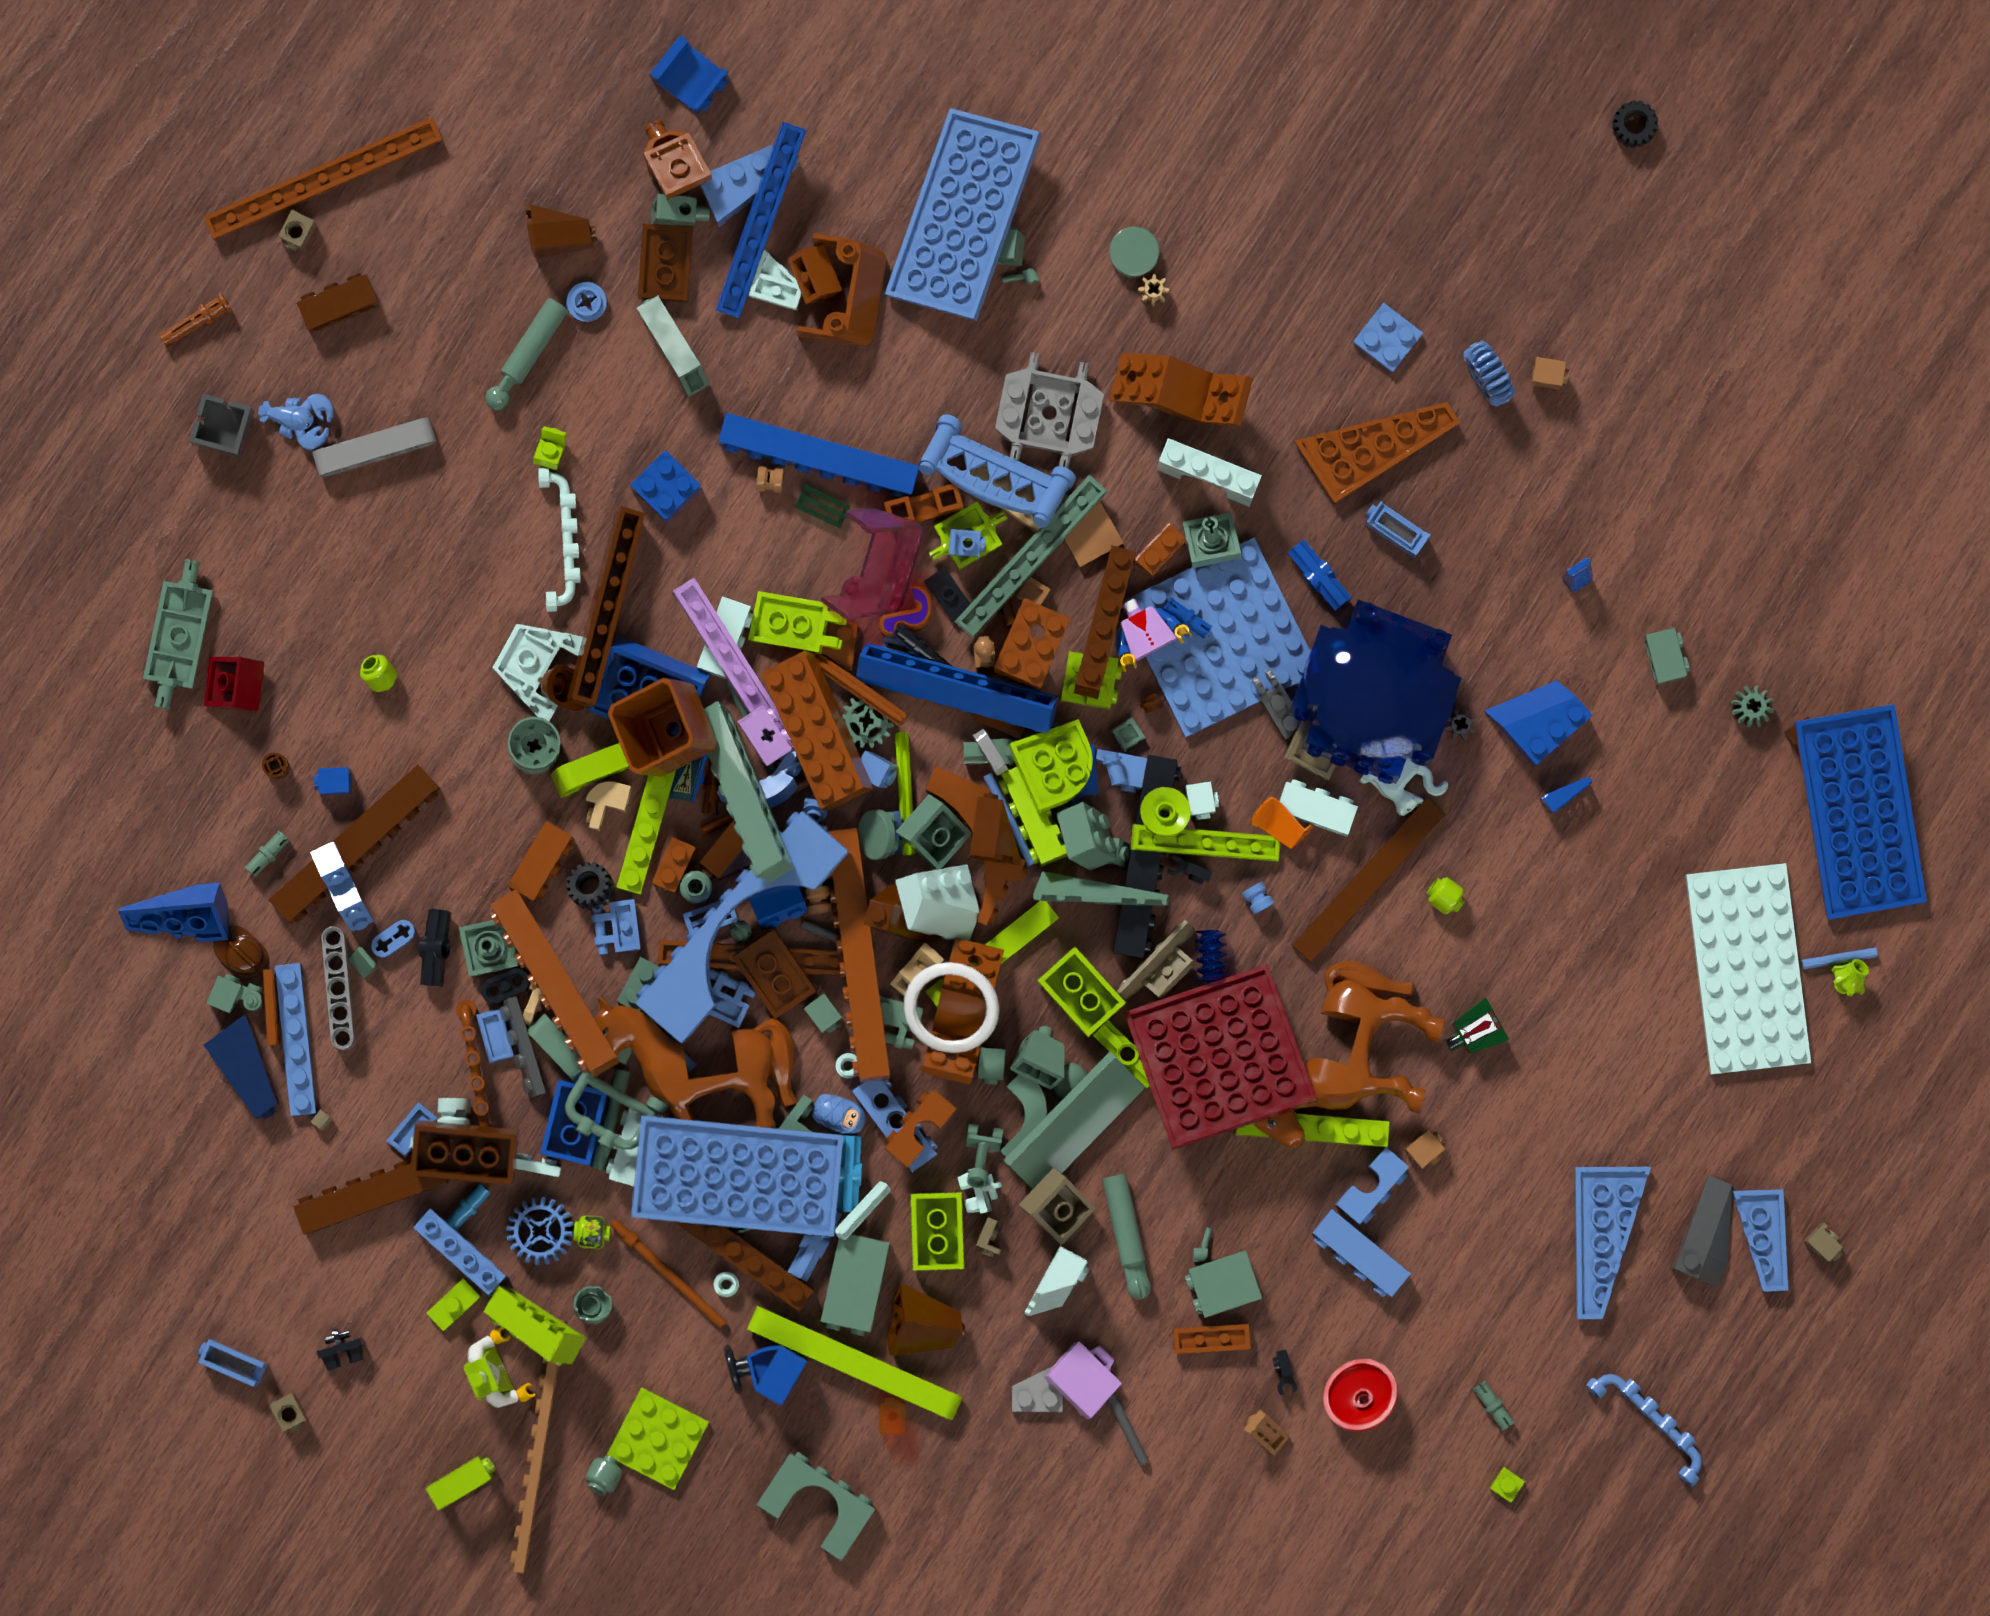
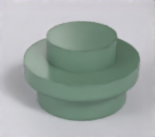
[730,920,752,945]

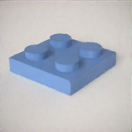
[1353,303,1423,373]

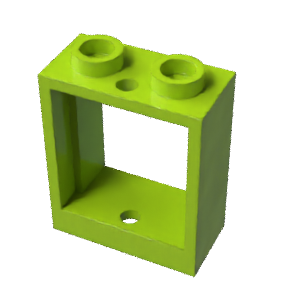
[425,1455,496,1510]

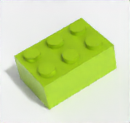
[1037,947,1126,1038]
[911,1193,964,1271]

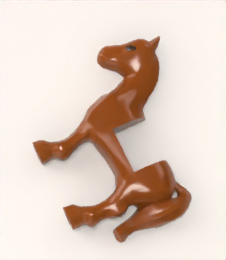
[1253,961,1445,1149]
[595,997,798,1129]

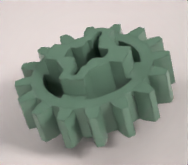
[842,698,894,749]

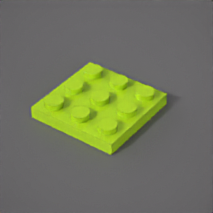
[607,1387,709,1490]

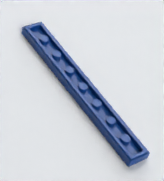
[715,121,806,319]

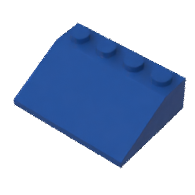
[588,636,711,736]

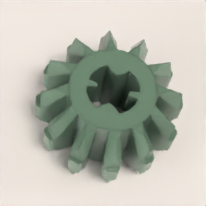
[1731,686,1774,728]

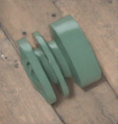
[507,717,561,775]

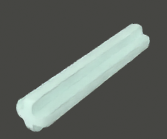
[835,1181,890,1240]

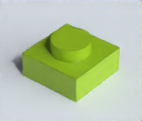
[1489,1467,1525,1502]

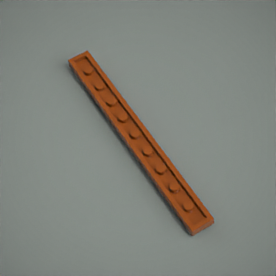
[203,117,443,241]

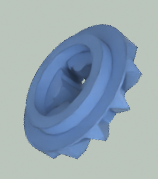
[567,282,607,322]

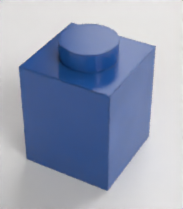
[314,767,352,796]

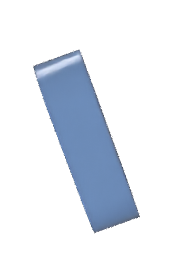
[371,920,416,958]

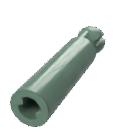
[485,298,569,411]
[1102,1173,1151,1300]

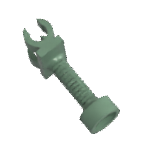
[965,1123,1003,1188]

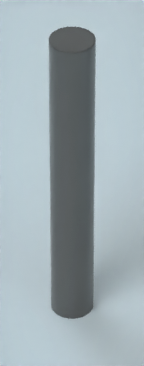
[801,920,875,951]
[1108,1393,1149,1466]

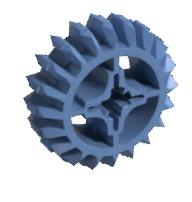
[1464,341,1515,407]
[506,1197,574,1265]

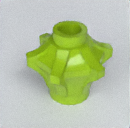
[1831,959,1869,997]

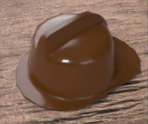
[537,664,585,711]
[213,925,268,979]

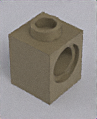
[278,210,317,252]
[269,1393,308,1434]

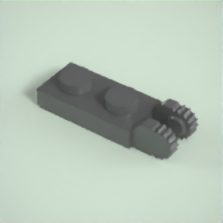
[1251,669,1302,740]

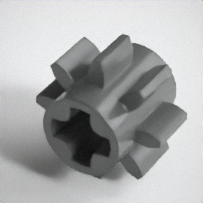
[1445,710,1475,741]

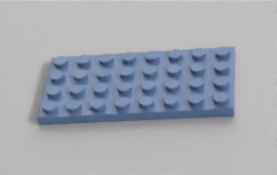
[885,108,1042,321]
[631,1116,843,1237]

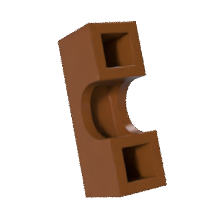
[884,484,963,530]
[884,1089,956,1169]

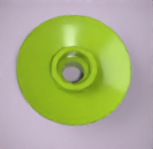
[1140,787,1191,836]

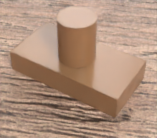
[1244,1410,1290,1455]

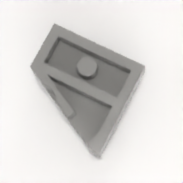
[1012,1366,1063,1412]

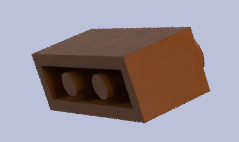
[507,821,575,902]

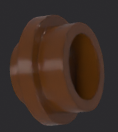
[1139,693,1164,713]

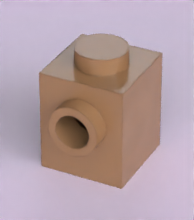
[1530,357,1569,390]
[1404,1130,1445,1169]

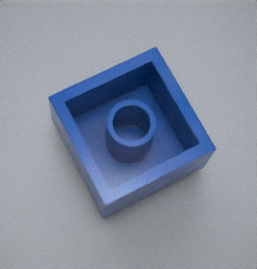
[630,450,702,524]

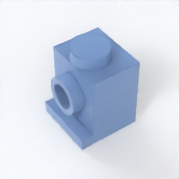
[948,529,985,557]

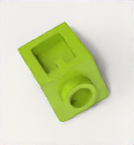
[533,426,567,470]

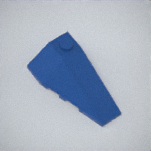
[118,883,229,942]

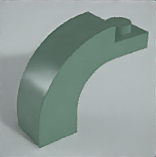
[1000,1074,1047,1157]

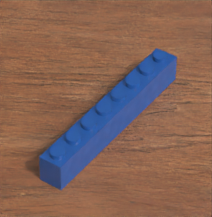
[718,413,919,499]
[856,643,1058,734]

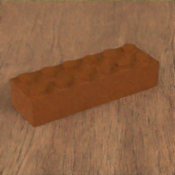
[761,651,874,810]

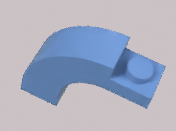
[717,750,802,808]

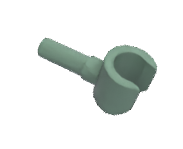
[1002,269,1039,285]
[1193,1227,1212,1262]

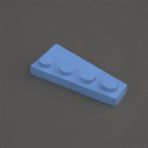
[1732,1189,1788,1292]

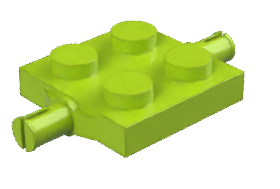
[929,502,1008,570]

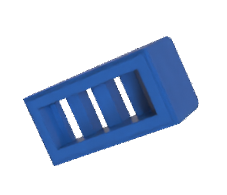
[1562,558,1593,593]
[1539,777,1592,814]

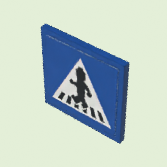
[669,754,708,802]

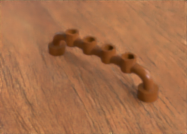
[456,1000,495,1127]

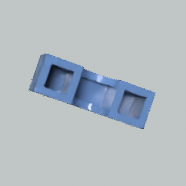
[1335,1147,1409,1225]

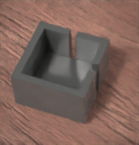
[189,394,255,459]

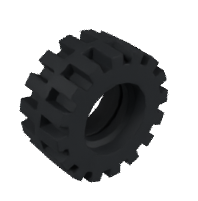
[1612,100,1658,148]
[566,862,615,911]

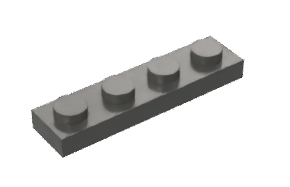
[500,996,546,1099]

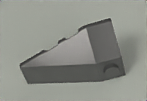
[1671,1175,1732,1288]

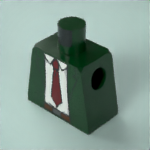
[1445,998,1509,1054]

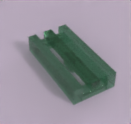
[795,485,851,529]

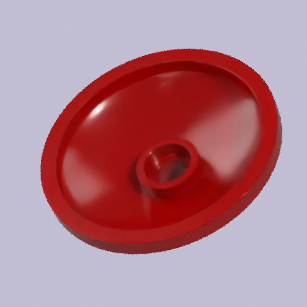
[1323,1359,1398,1432]

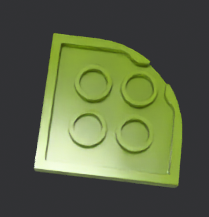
[1009,719,1093,813]

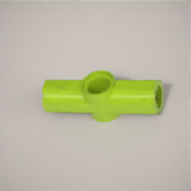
[1093,1020,1150,1089]

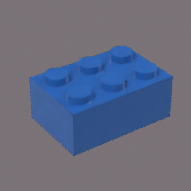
[540,1080,608,1166]

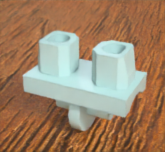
[958,1168,1002,1214]

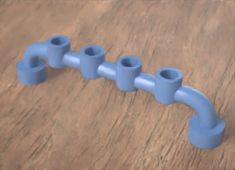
[1585,1374,1702,1487]

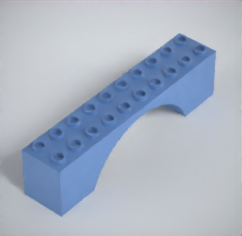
[635,811,850,1043]

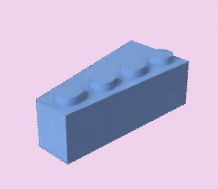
[700,144,800,228]

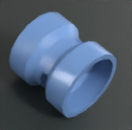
[1241,881,1275,915]

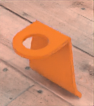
[1251,797,1314,849]

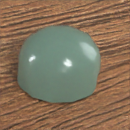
[1051,1062,1088,1101]
[573,1286,612,1324]

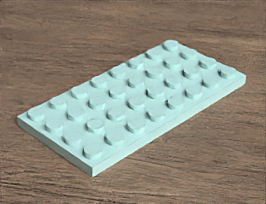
[1685,863,1811,1075]

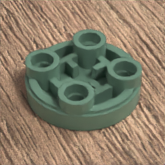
[1109,227,1159,278]
[858,809,899,860]

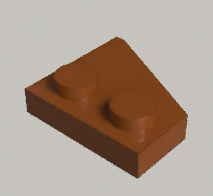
[822,622,858,672]

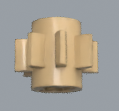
[1138,274,1169,307]

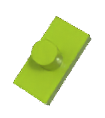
[427,1278,481,1332]

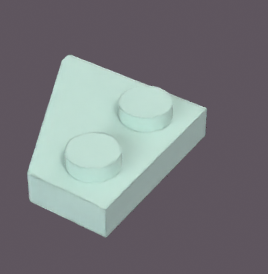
[749,250,802,311]

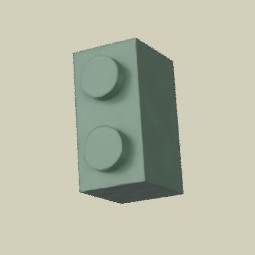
[1643,628,1690,686]

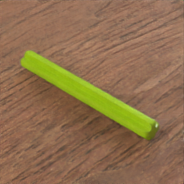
[895,731,916,856]

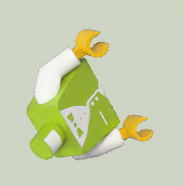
[463,1327,536,1407]

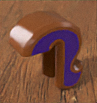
[879,584,932,639]

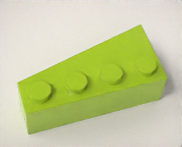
[999,767,1068,867]
[484,1285,586,1366]

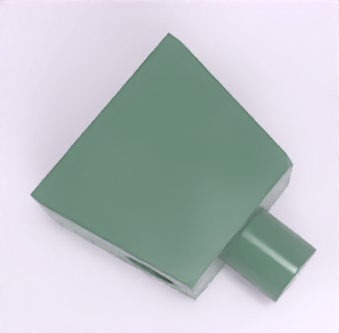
[651,194,710,227]
[1010,1026,1065,1090]

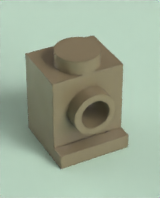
[1804,1223,1845,1262]

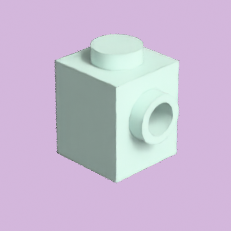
[1185,782,1219,821]

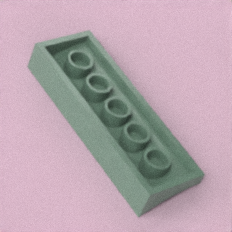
[1004,1052,1145,1190]

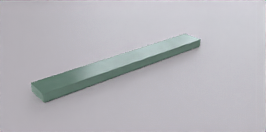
[955,475,1108,639]

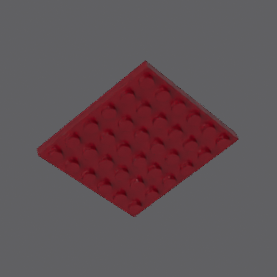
[1124,964,1317,1151]

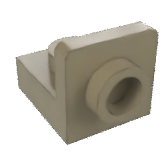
[976,1217,1001,1258]

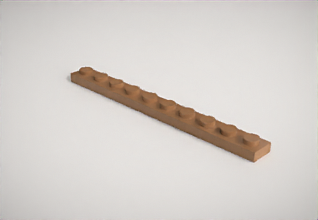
[510,1319,566,1573]

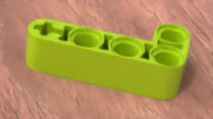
[550,743,629,798]

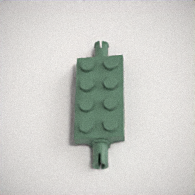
[143,559,214,710]

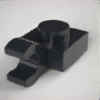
[1167,856,1213,885]
[1272,1349,1297,1395]

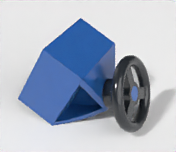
[724,1345,808,1406]

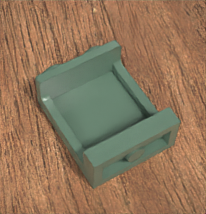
[1185,1250,1262,1318]

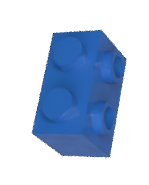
[748,885,808,930]

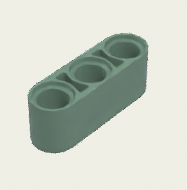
[527,1013,583,1083]

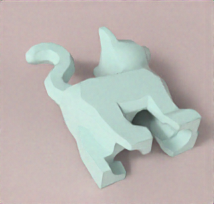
[1360,741,1448,816]

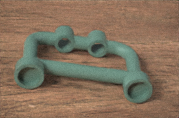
[565,1067,668,1150]

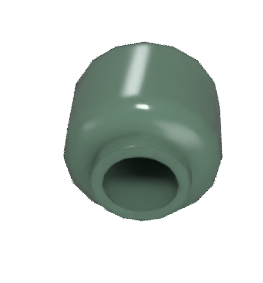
[680,871,713,904]
[585,1455,623,1495]

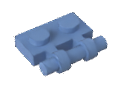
[591,899,641,955]
[709,968,756,1028]

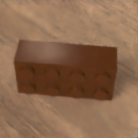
[410,1120,519,1185]

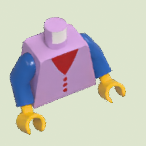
[1115,599,1192,672]

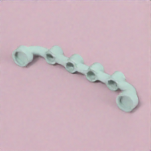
[538,467,580,612]

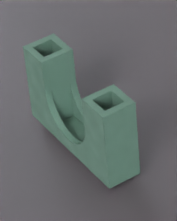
[757,1451,875,1561]

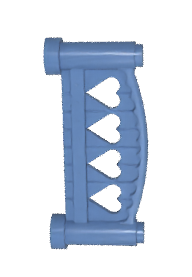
[919,414,1076,528]

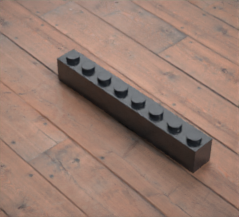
[1113,755,1181,959]

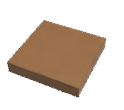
[1064,501,1124,568]

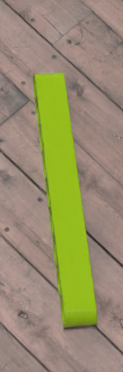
[747,1306,963,1421]

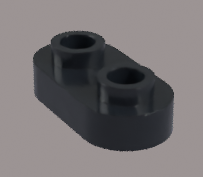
[481,968,530,1004]

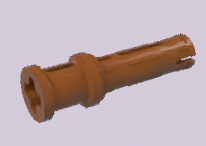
[159,292,233,348]

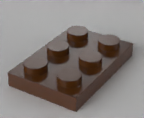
[638,224,693,302]
[732,928,817,1019]

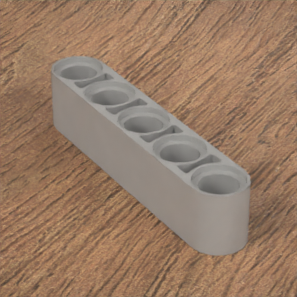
[312,417,437,477]
[322,927,356,1051]

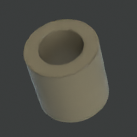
[311,1109,333,1131]

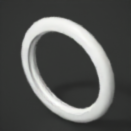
[904,962,999,1053]

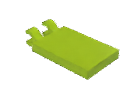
[748,591,848,654]

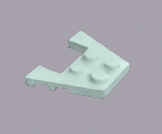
[492,624,583,721]

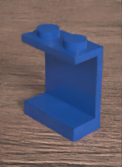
[650,35,729,115]

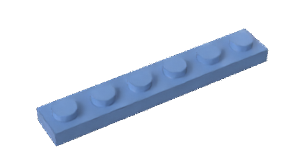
[275,963,317,1116]

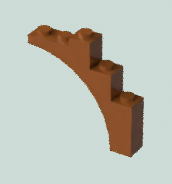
[926,766,1028,927]

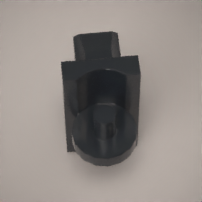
[316,1326,365,1370]

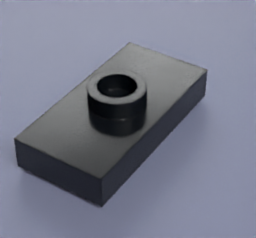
[924,567,971,622]

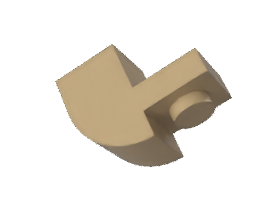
[586,781,632,831]
[890,943,944,996]

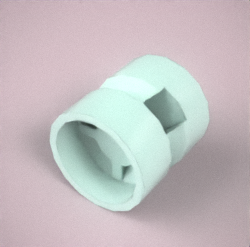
[437,1098,471,1125]

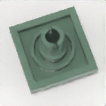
[1182,512,1242,568]
[459,920,519,977]

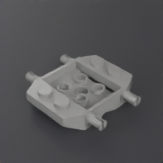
[995,352,1104,469]

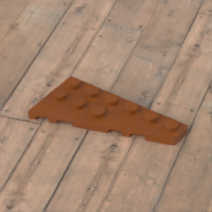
[1294,402,1460,504]

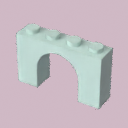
[1157,438,1262,507]

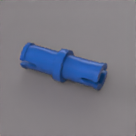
[1163,597,1212,639]

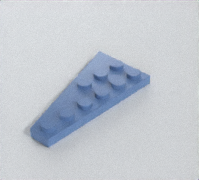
[1575,1167,1651,1319]

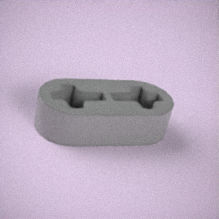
[973,729,1008,776]

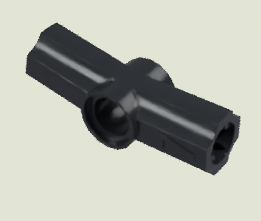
[418,909,452,986]

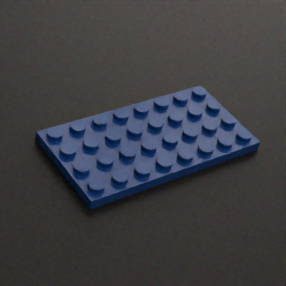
[1794,704,1927,920]

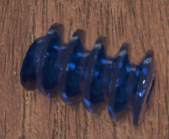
[1194,930,1228,982]

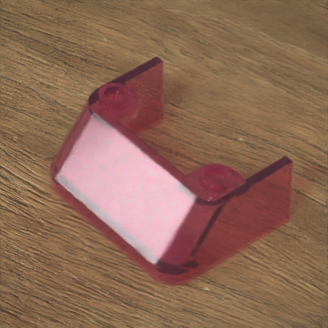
[820,509,924,619]

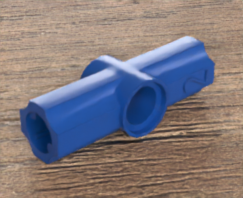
[1287,540,1352,612]

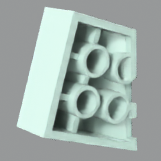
[895,864,980,941]
[1024,1247,1089,1316]

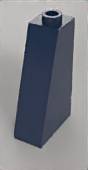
[203,1015,279,1120]

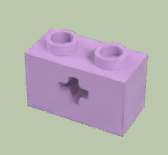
[737,706,792,766]

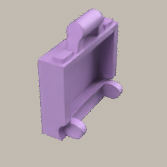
[1044,1341,1122,1419]

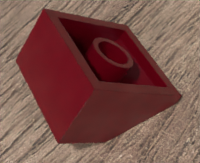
[204,657,264,711]

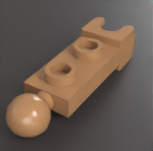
[973,636,995,670]

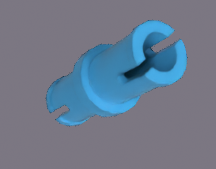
[445,1183,491,1231]

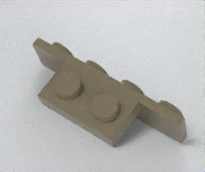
[1117,919,1196,1003]

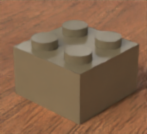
[1019,1168,1096,1245]

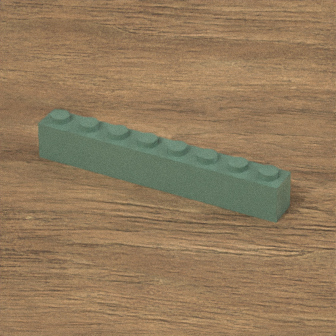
[704,701,794,883]

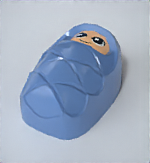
[812,1094,866,1136]

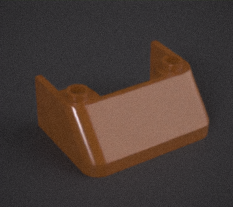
[797,233,886,347]

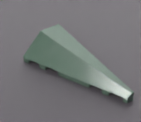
[1033,871,1169,906]

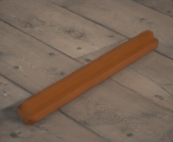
[813,652,908,726]

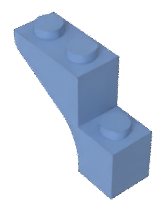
[310,842,374,932]

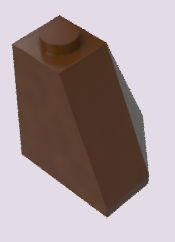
[525,204,597,258]
[970,793,1020,865]
[700,819,752,880]
[864,883,930,944]
[887,1284,965,1356]

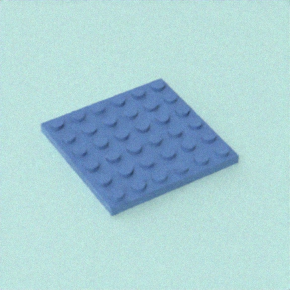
[1121,538,1320,738]

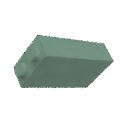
[821,1235,890,1336]

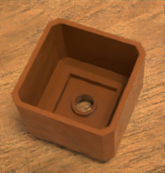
[608,678,717,777]

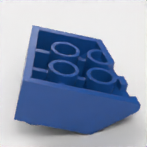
[1484,681,1593,767]

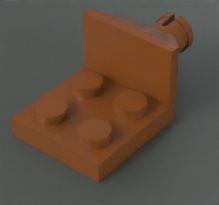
[643,120,712,200]

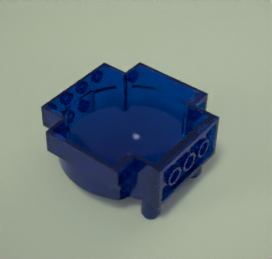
[1288,599,1462,784]

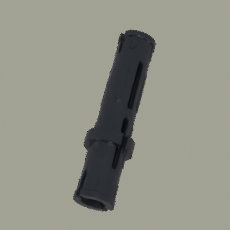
[892,624,954,667]

